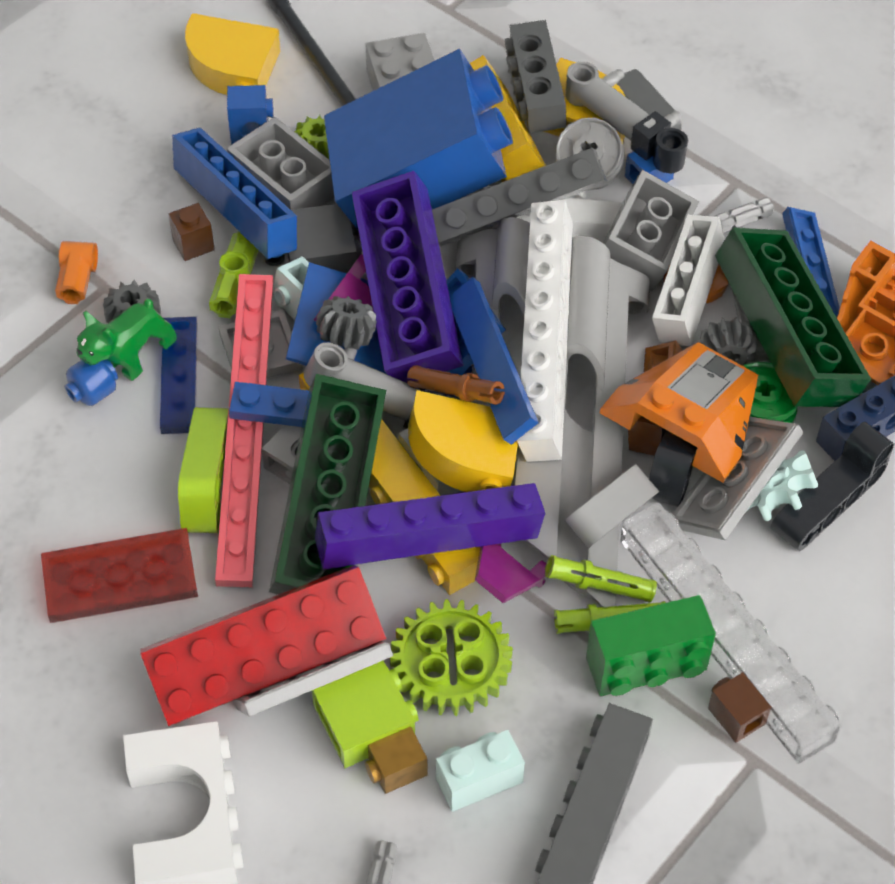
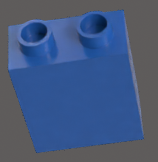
[324,48,513,231]

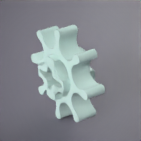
[746,450,818,521]

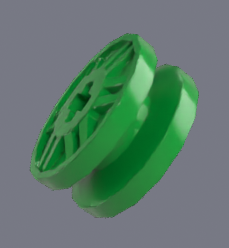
[744,362,798,423]

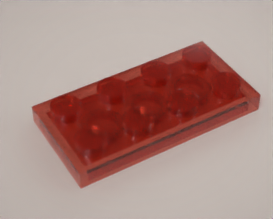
[41,528,198,623]

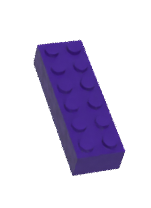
[352,171,464,383]

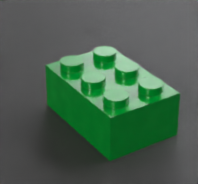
[586,595,716,697]

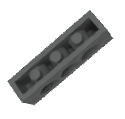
[505,20,566,133]

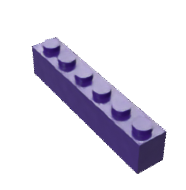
[315,483,546,569]

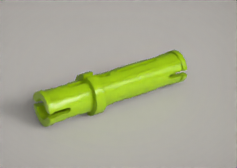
[545,555,657,603]
[554,601,666,634]

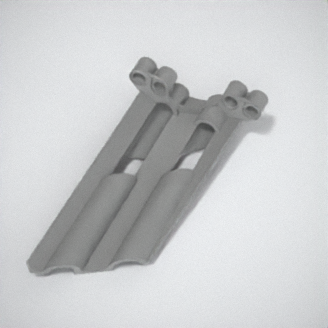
[455,217,650,607]

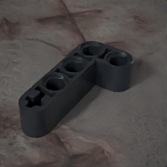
[770,422,894,551]
[649,430,698,507]

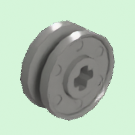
[556,118,625,190]

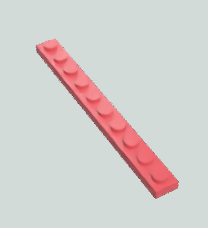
[215,274,273,588]

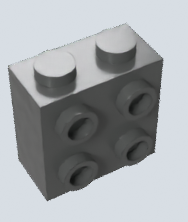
[287,204,362,273]

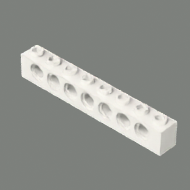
[517,200,573,462]

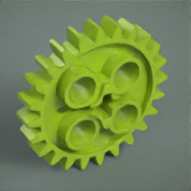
[390,599,513,716]

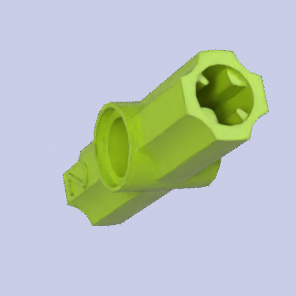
[209,231,259,318]

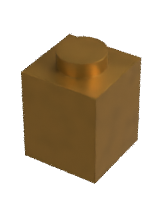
[365,726,428,794]

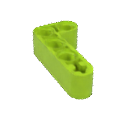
[178,407,229,533]

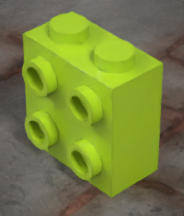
[312,660,419,768]

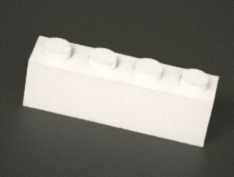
[652,214,724,346]

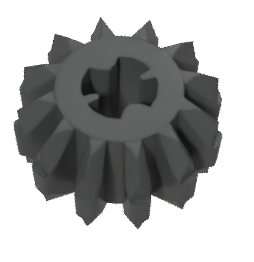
[103,279,161,323]
[316,296,377,350]
[700,317,758,366]

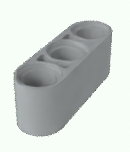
[565,464,659,549]

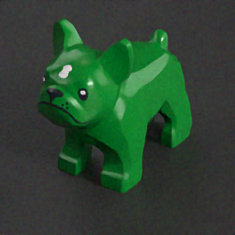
[76,298,177,381]

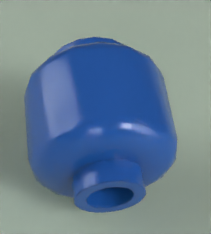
[64,359,118,406]

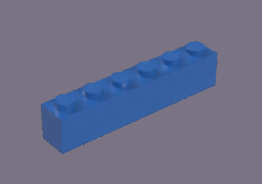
[172,127,297,259]

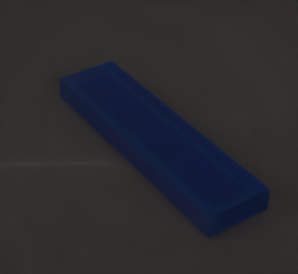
[160,316,198,434]

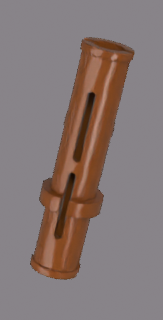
[407,365,504,405]

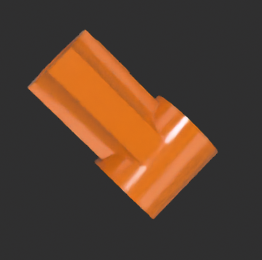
[55,241,98,304]

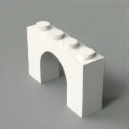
[123,721,244,884]

